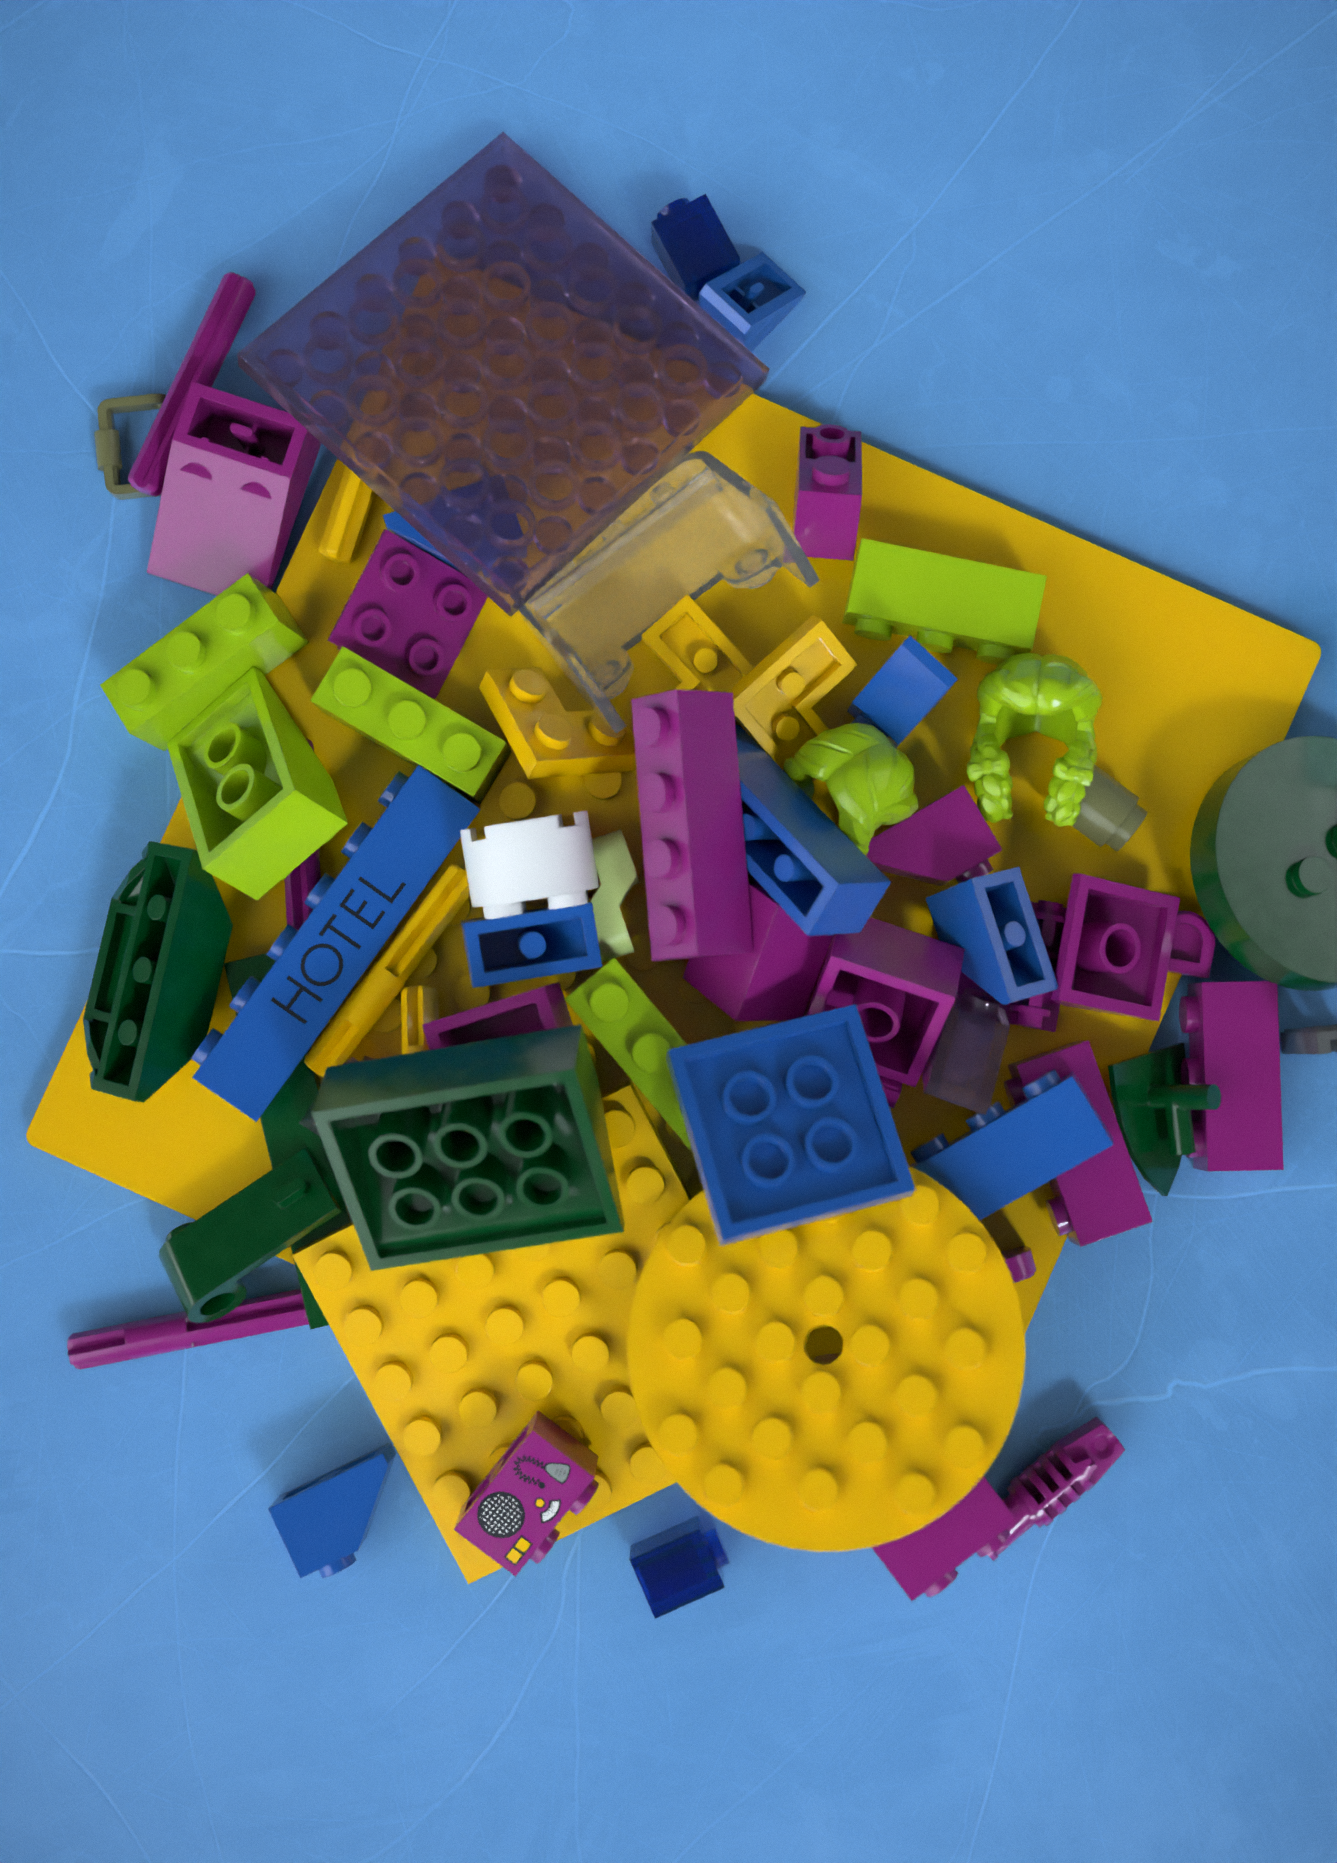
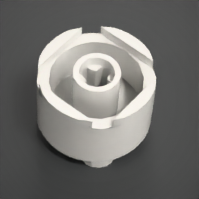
[460,811,599,919]

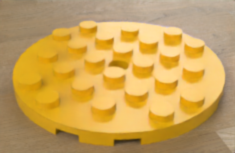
[627,1165,1026,1552]

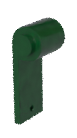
[159,1148,342,1323]

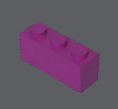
[1179,981,1284,1172]
[1004,1040,1153,1247]

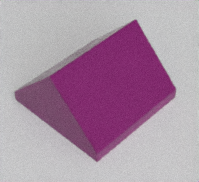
[683,870,834,1021]
[1051,873,1180,1021]

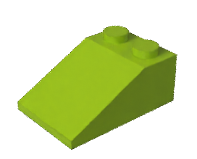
[166,666,348,900]

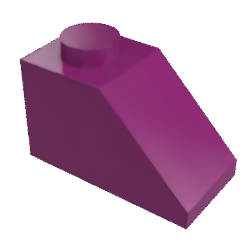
[866,785,1003,886]

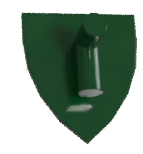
[1108,1043,1221,1196]

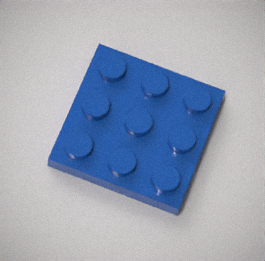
[665,1004,916,1246]

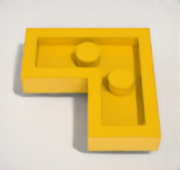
[641,594,754,720]
[728,615,858,782]
[479,667,637,779]

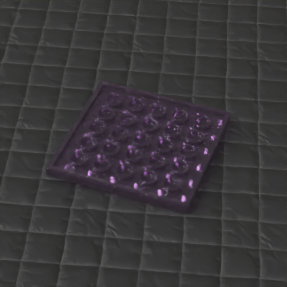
[237,132,770,617]

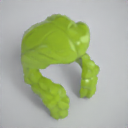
[967,653,1103,827]
[783,723,919,855]

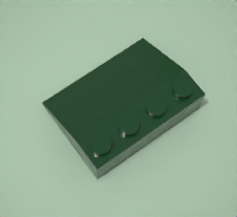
[311,1024,625,1271]

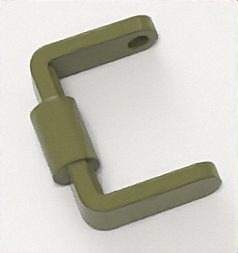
[94,394,166,500]

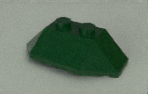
[83,841,233,1103]

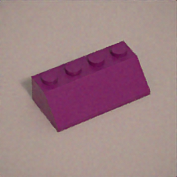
[631,689,753,962]

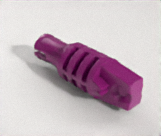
[988,1417,1125,1561]

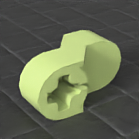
[591,829,639,963]

